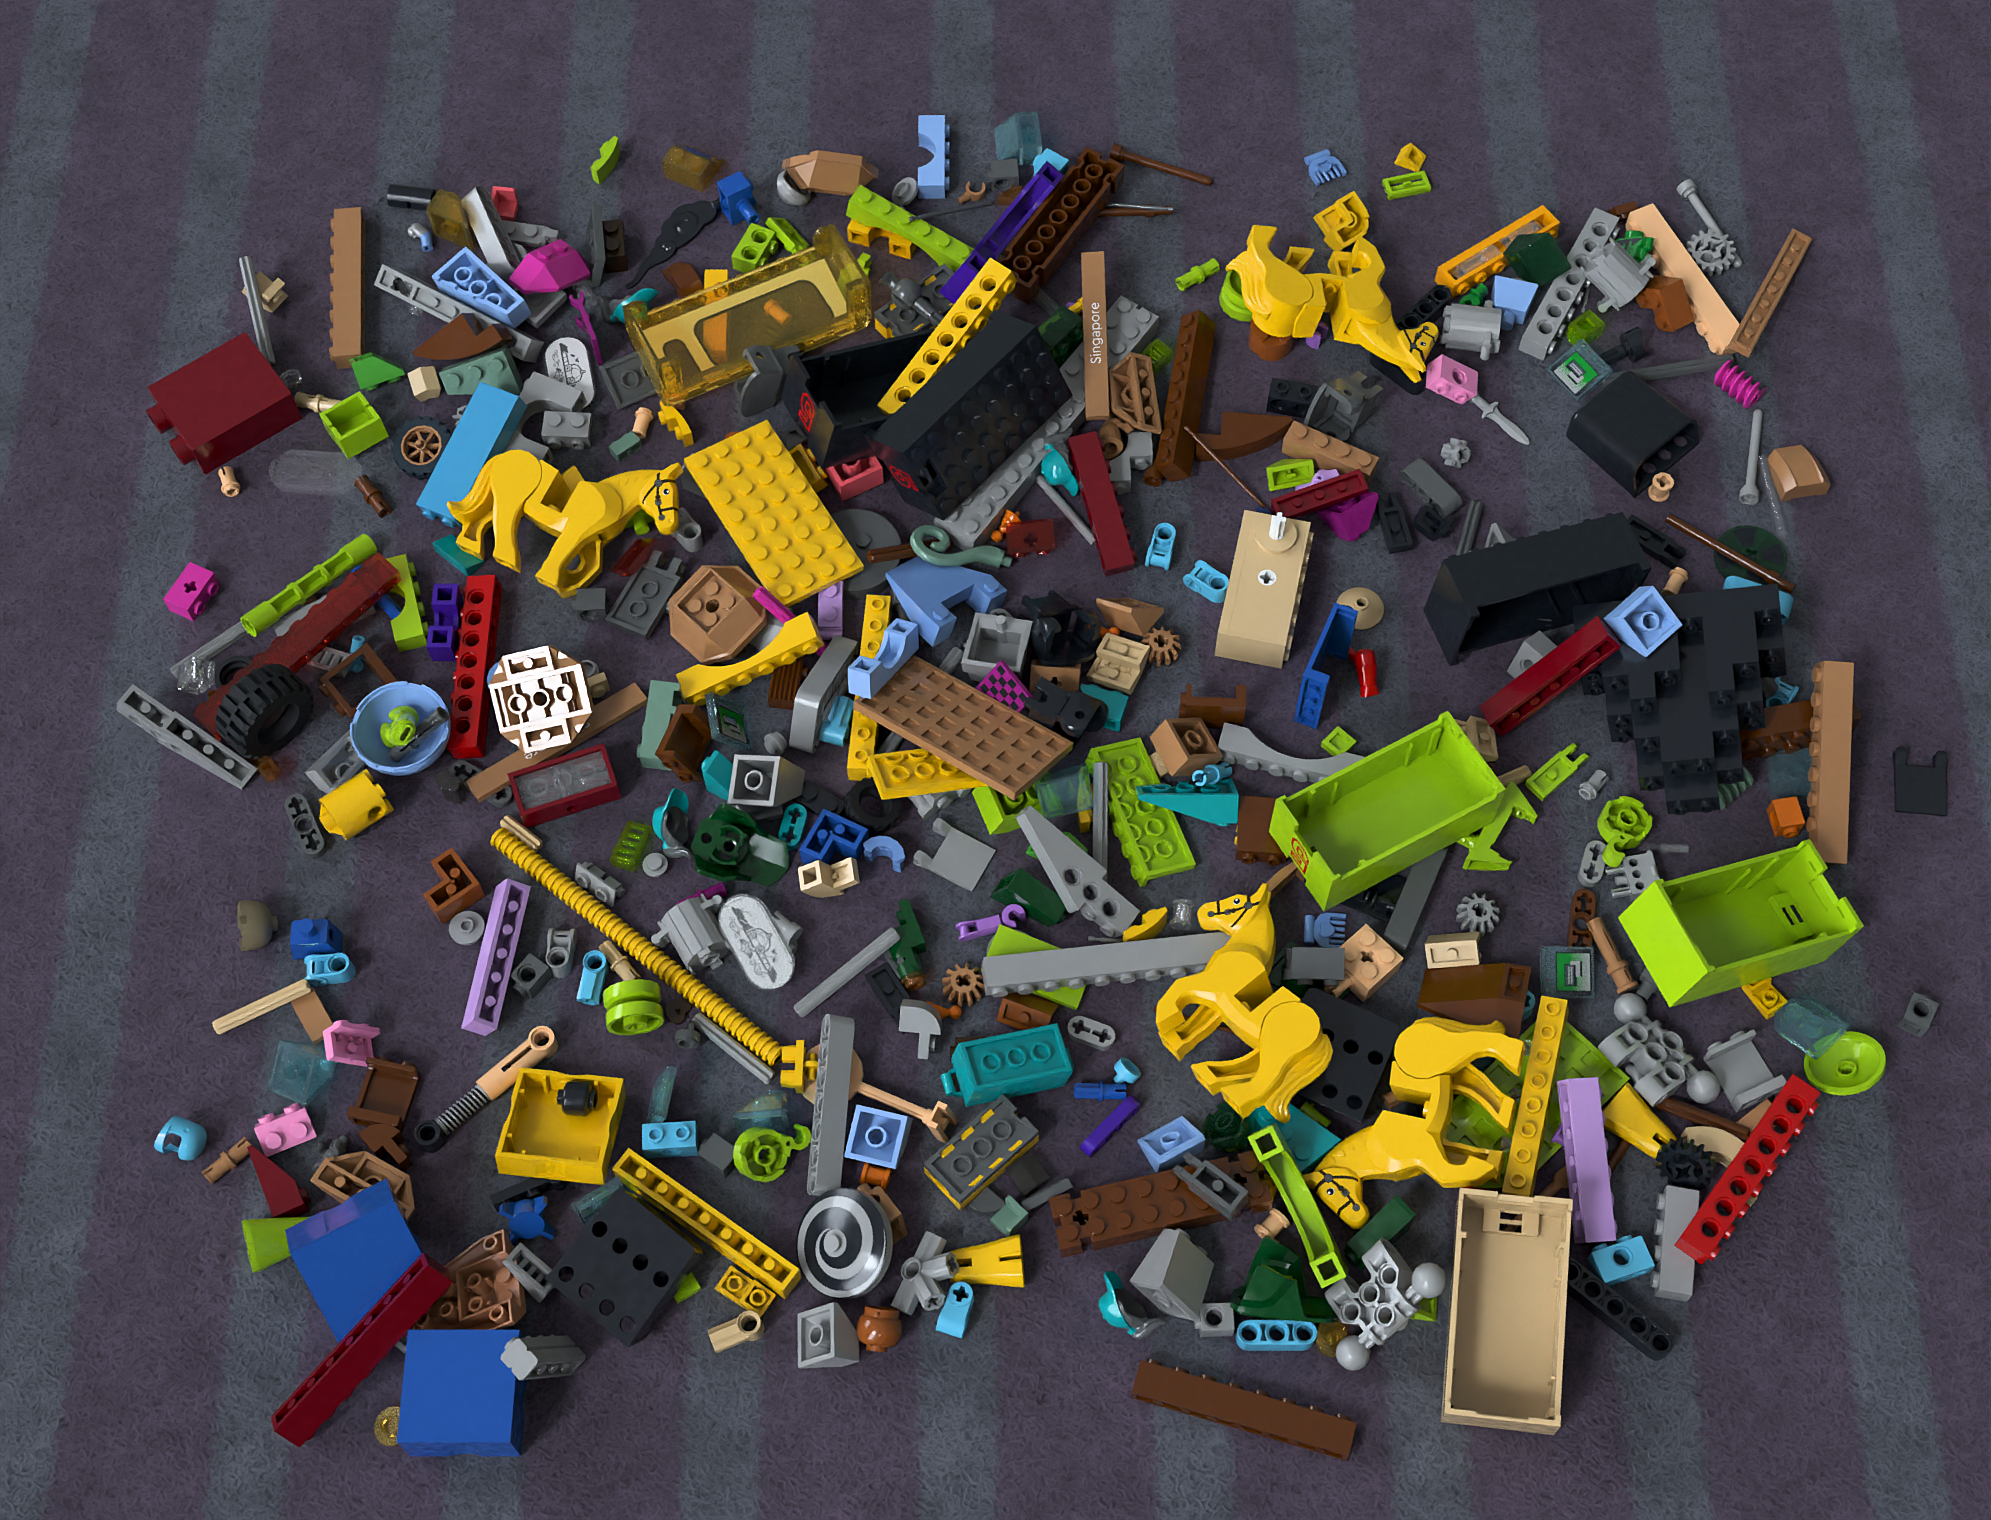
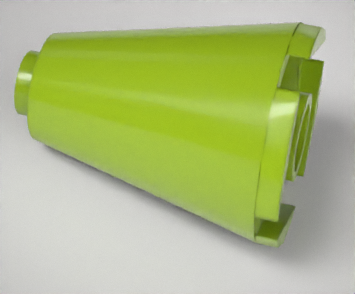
[242,1217,309,1273]

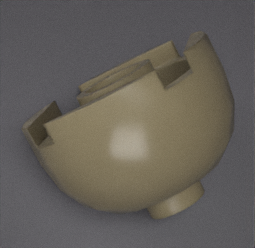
[237,900,278,951]

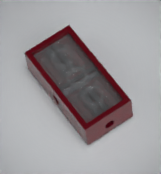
[507,743,621,828]

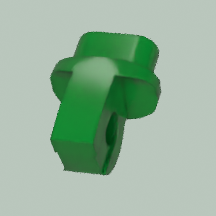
[1459,283,1488,306]

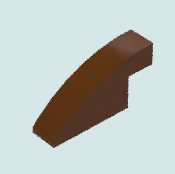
[413,313,513,360]
[1195,412,1292,461]

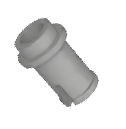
[1579,770,1609,800]

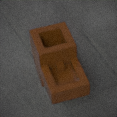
[662,261,704,304]
[358,1123,412,1171]

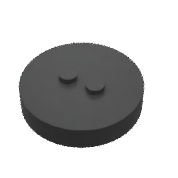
[831,509,902,600]

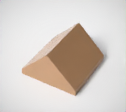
[1096,598,1164,637]

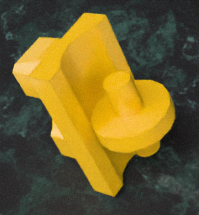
[780,1040,818,1093]

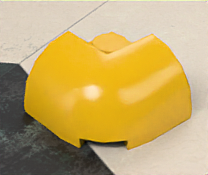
[1314,191,1370,251]

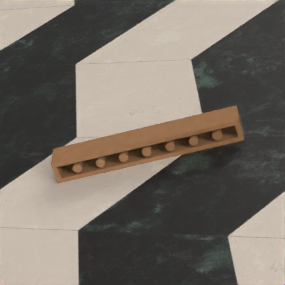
[329,207,365,369]
[1806,661,1854,865]

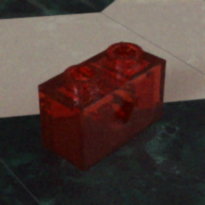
[1004,518,1056,558]

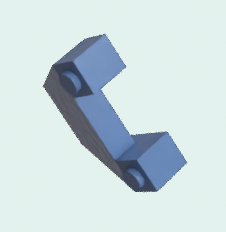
[885,556,1007,647]

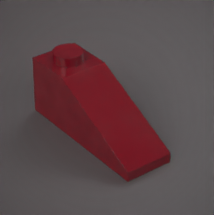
[247,1145,311,1218]

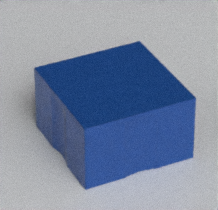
[285,1178,426,1343]
[397,1330,527,1456]

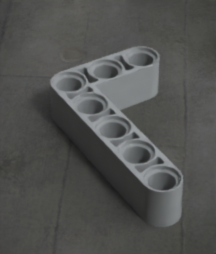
[789,635,860,754]

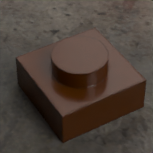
[1607,201,1638,222]

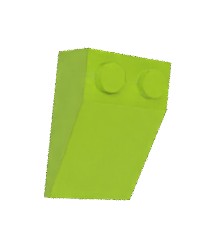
[972,772,1065,835]

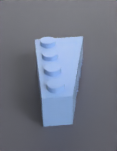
[432,247,531,329]

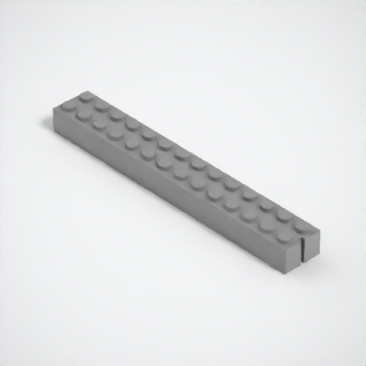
[934,296,1159,551]

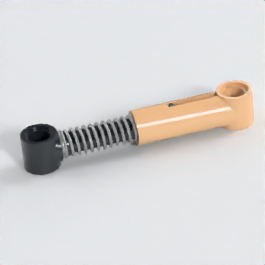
[414,1026,558,1153]

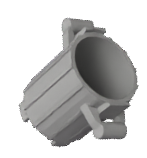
[1580,237,1656,313]
[1439,300,1502,360]
[651,893,733,975]

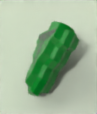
[1614,230,1654,263]

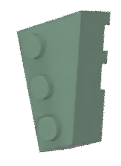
[439,345,524,395]
[637,680,685,771]

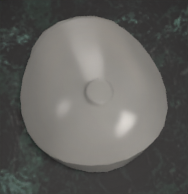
[777,170,811,206]

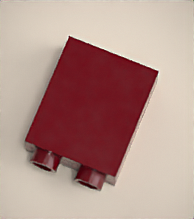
[146,332,302,475]

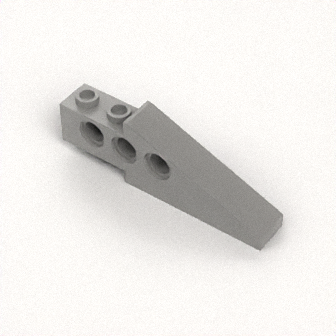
[116,684,257,790]
[1016,806,1140,938]

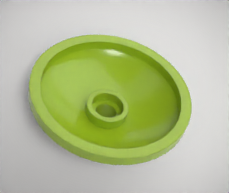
[1804,1031,1886,1095]

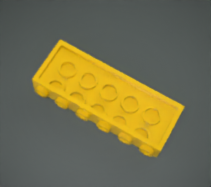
[866,748,988,800]

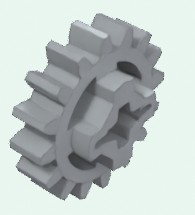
[1686,229,1736,277]

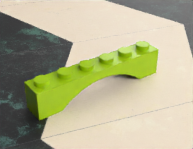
[846,185,973,273]

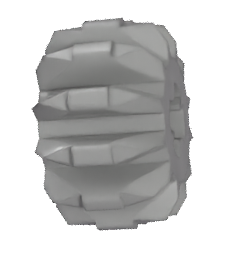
[1456,892,1500,937]

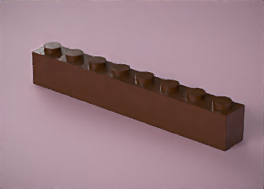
[1155,310,1216,482]
[1131,1359,1357,1461]

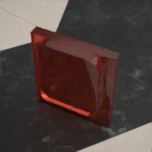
[610,538,656,577]

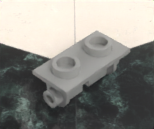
[574,862,625,908]

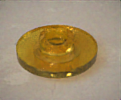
[1316,1320,1347,1358]
[374,1406,400,1447]

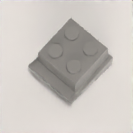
[961,612,1033,682]

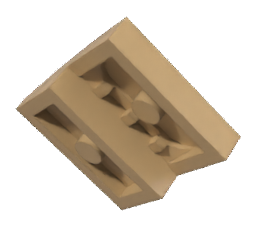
[1086,633,1150,695]
[1454,716,1498,762]

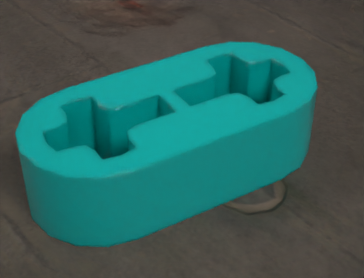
[778,804,808,851]

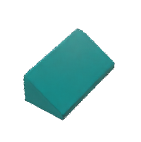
[432,534,485,576]

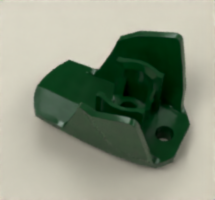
[691,803,789,887]
[1230,1235,1338,1323]

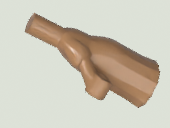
[1099,411,1134,459]

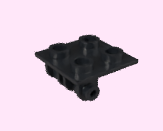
[1341,875,1407,923]

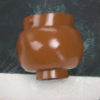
[856,1305,902,1352]

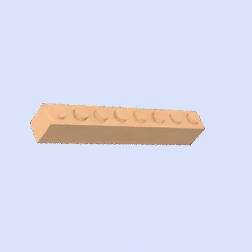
[1625,203,1740,356]

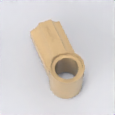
[708,1310,765,1354]

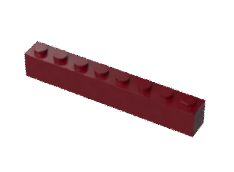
[271,1252,453,1448]

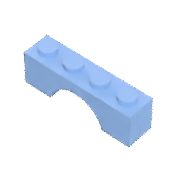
[918,115,950,199]
[848,618,919,699]

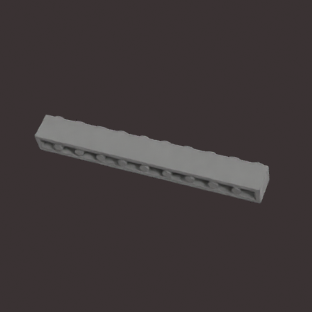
[981,932,1231,997]

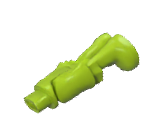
[380,705,419,748]

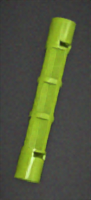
[240,533,377,637]

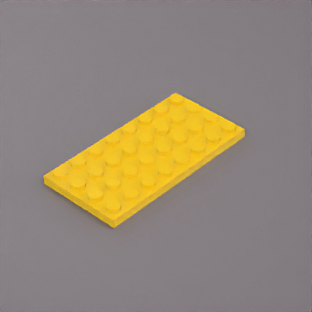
[684,420,864,608]

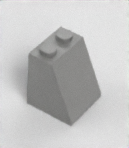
[727,754,805,807]
[1129,1228,1214,1321]

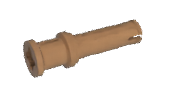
[1586,917,1639,995]

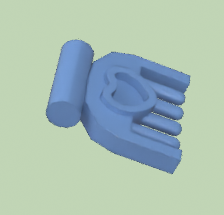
[1304,149,1347,187]
[1304,913,1346,948]

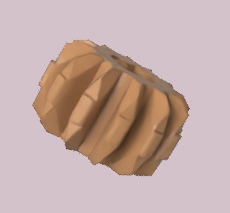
[1140,625,1181,668]
[942,962,985,1008]

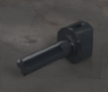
[1587,327,1651,371]

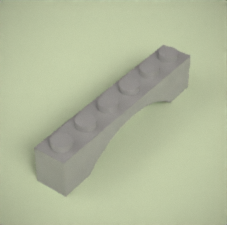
[1218,722,1365,783]

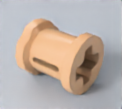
[1648,472,1674,502]
[1254,1208,1290,1238]

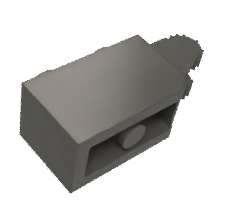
[1172,1152,1248,1222]

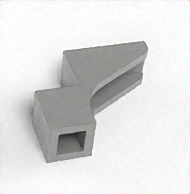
[1109,432,1153,495]

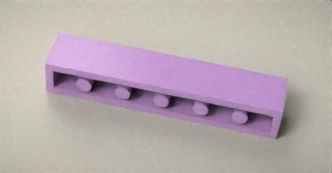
[461,878,531,1036]
[1557,1077,1617,1243]

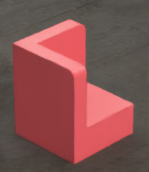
[491,186,519,222]

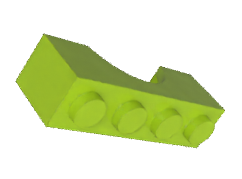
[377,554,429,652]

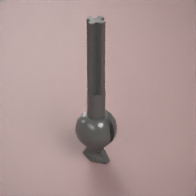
[879,271,944,327]

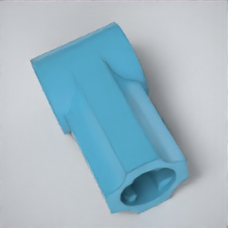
[819,695,854,747]
[577,950,609,1005]

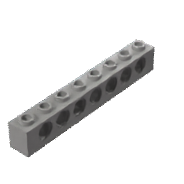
[1518,208,1620,361]

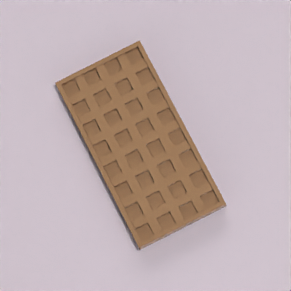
[853,655,1073,800]

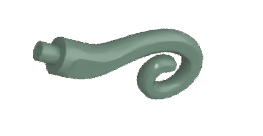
[910,525,1012,568]

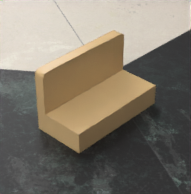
[1425,932,1481,969]

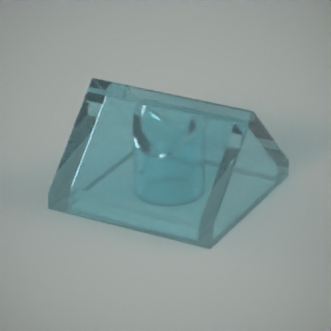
[1034,763,1093,820]

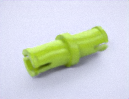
[1175,258,1220,291]

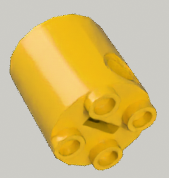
[319,769,394,841]

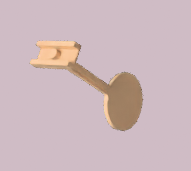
[802,1044,958,1144]

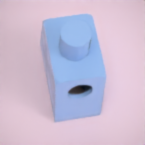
[1491,275,1538,331]

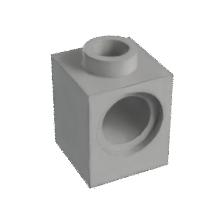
[1194,1303,1234,1337]

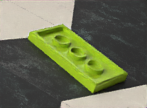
[980,924,1086,1010]

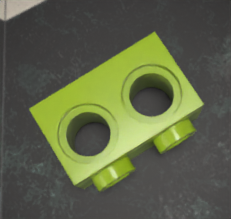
[731,223,778,277]

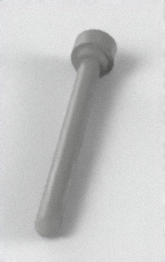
[1677,179,1742,267]
[1739,409,1763,505]

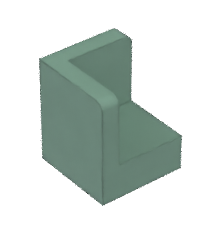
[990,1195,1028,1237]

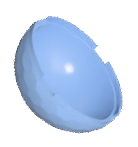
[350,681,451,776]

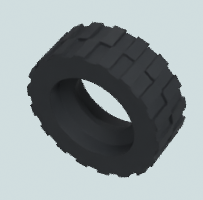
[843,777,901,835]

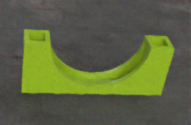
[1248,1122,1349,1288]

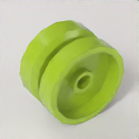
[1219,270,1252,322]
[603,979,664,1036]

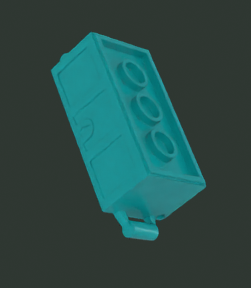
[941,1023,1074,1107]

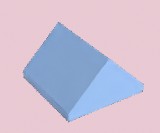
[1137,1116,1205,1173]

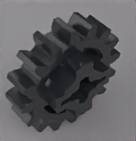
[1655,1137,1716,1189]

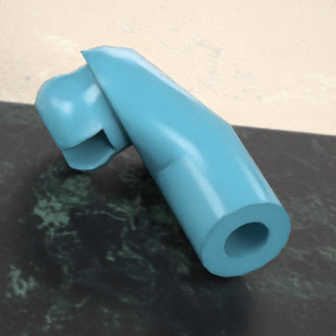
[349,635,365,673]

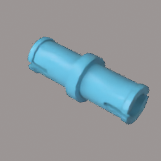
[1192,762,1232,786]

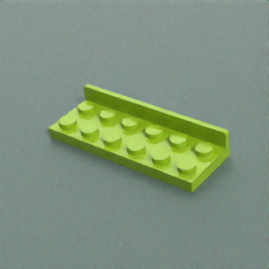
[1085,737,1196,887]

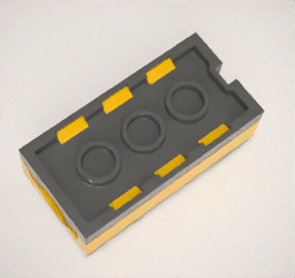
[874,264,954,339]
[924,1094,1039,1211]

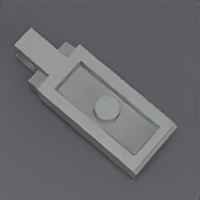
[502,220,560,248]

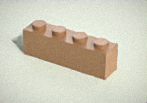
[1282,421,1379,486]

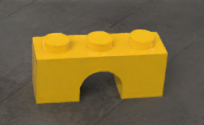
[847,219,917,260]

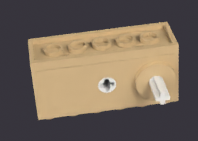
[1215,510,1314,669]

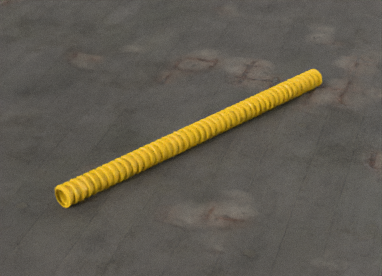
[490,827,783,1066]

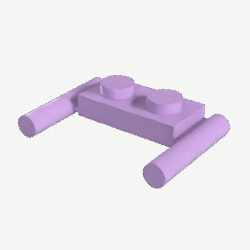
[818,580,844,640]

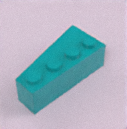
[1244,1103,1341,1175]

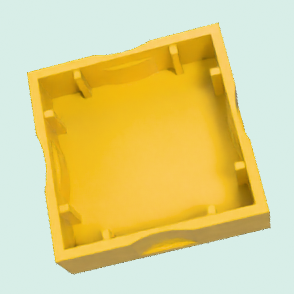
[495,1067,626,1185]

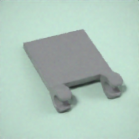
[913,818,996,892]

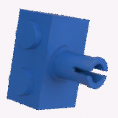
[717,171,761,226]

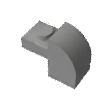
[899,999,942,1059]

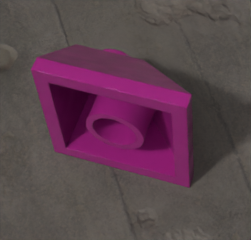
[1315,491,1379,542]

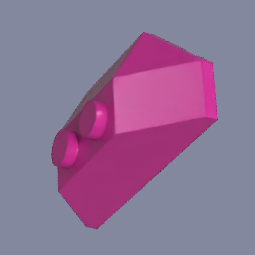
[508,239,591,294]

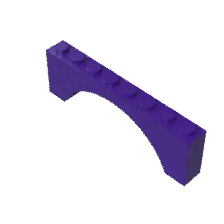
[939,161,1064,304]

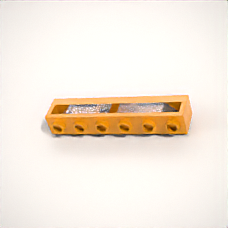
[1435,205,1560,299]

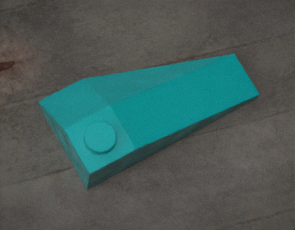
[1136,778,1239,826]

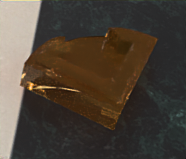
[996,186,1022,206]

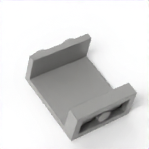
[1703,1030,1786,1113]

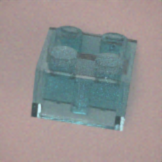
[994,111,1042,165]

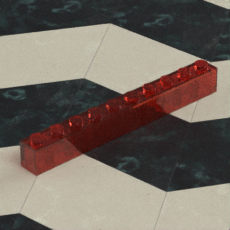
[193,552,402,741]

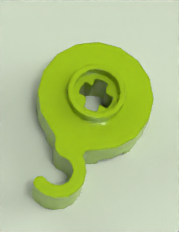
[1597,796,1652,868]
[733,1124,811,1183]

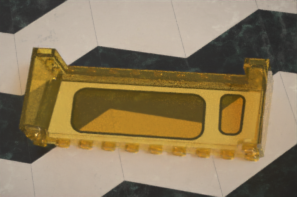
[623,223,871,406]

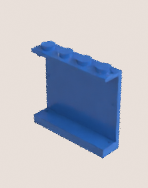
[1294,603,1358,729]

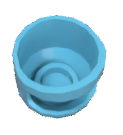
[154,1115,207,1160]

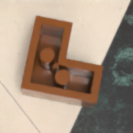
[1635,275,1694,332]
[423,847,485,925]

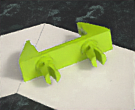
[1456,780,1538,871]

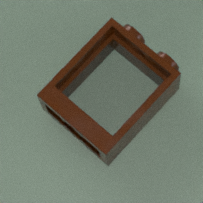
[317,643,398,719]

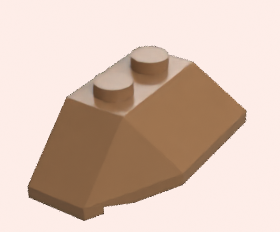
[1108,352,1162,434]
[310,1151,415,1221]

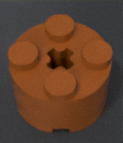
[1248,318,1295,361]

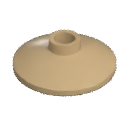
[1337,587,1384,630]

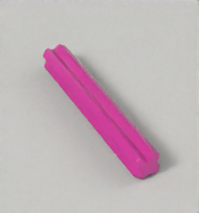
[753,586,828,656]

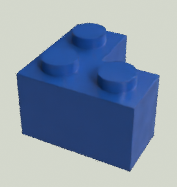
[799,808,869,864]

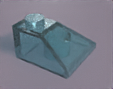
[1774,995,1851,1060]
[267,1039,336,1106]
[733,1090,790,1135]

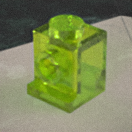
[1566,309,1605,349]

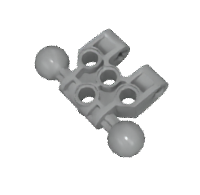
[1598,993,1721,1107]
[1324,1238,1447,1371]

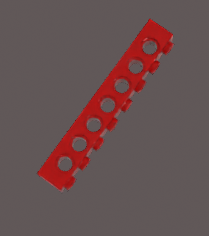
[446,574,502,759]
[1674,1074,1820,1265]

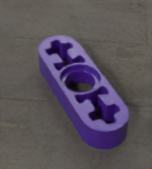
[1080,1095,1142,1158]

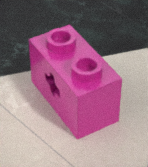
[163,562,220,621]

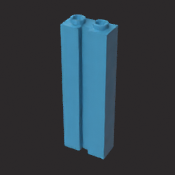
[416,382,527,528]

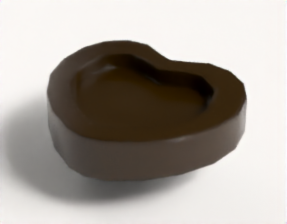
[665,998,692,1025]

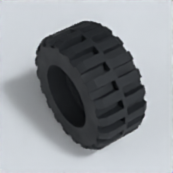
[215,663,314,759]

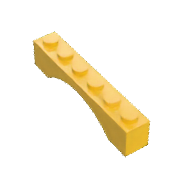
[676,612,824,706]

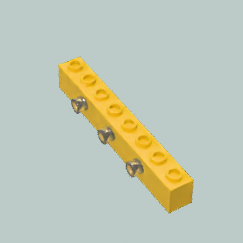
[1500,996,1569,1197]

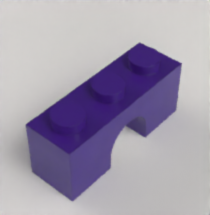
[427,584,463,661]

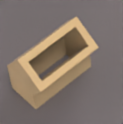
[407,366,441,402]

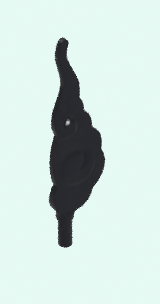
[626,198,721,289]

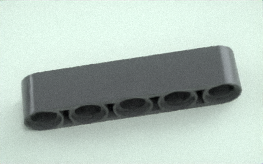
[1382,847,1448,954]

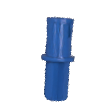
[1073,1081,1126,1102]

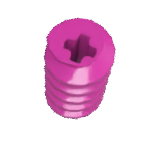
[1714,359,1766,409]

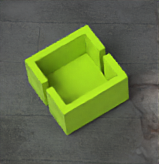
[319,391,389,459]

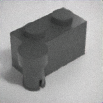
[1282,947,1345,986]

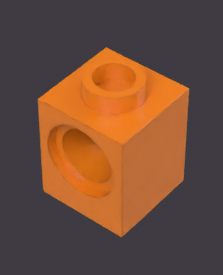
[1766,796,1805,838]

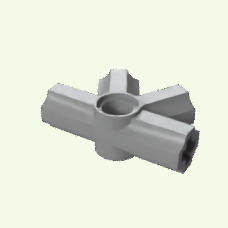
[890,1231,959,1316]

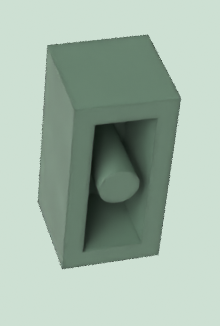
[609,431,642,463]

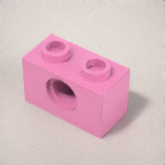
[1426,354,1478,404]

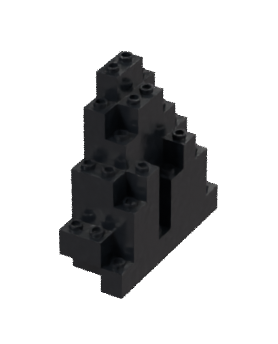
[1573,584,1787,815]

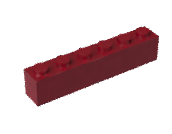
[1067,431,1137,577]
[1479,616,1622,737]

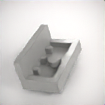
[541,411,592,450]

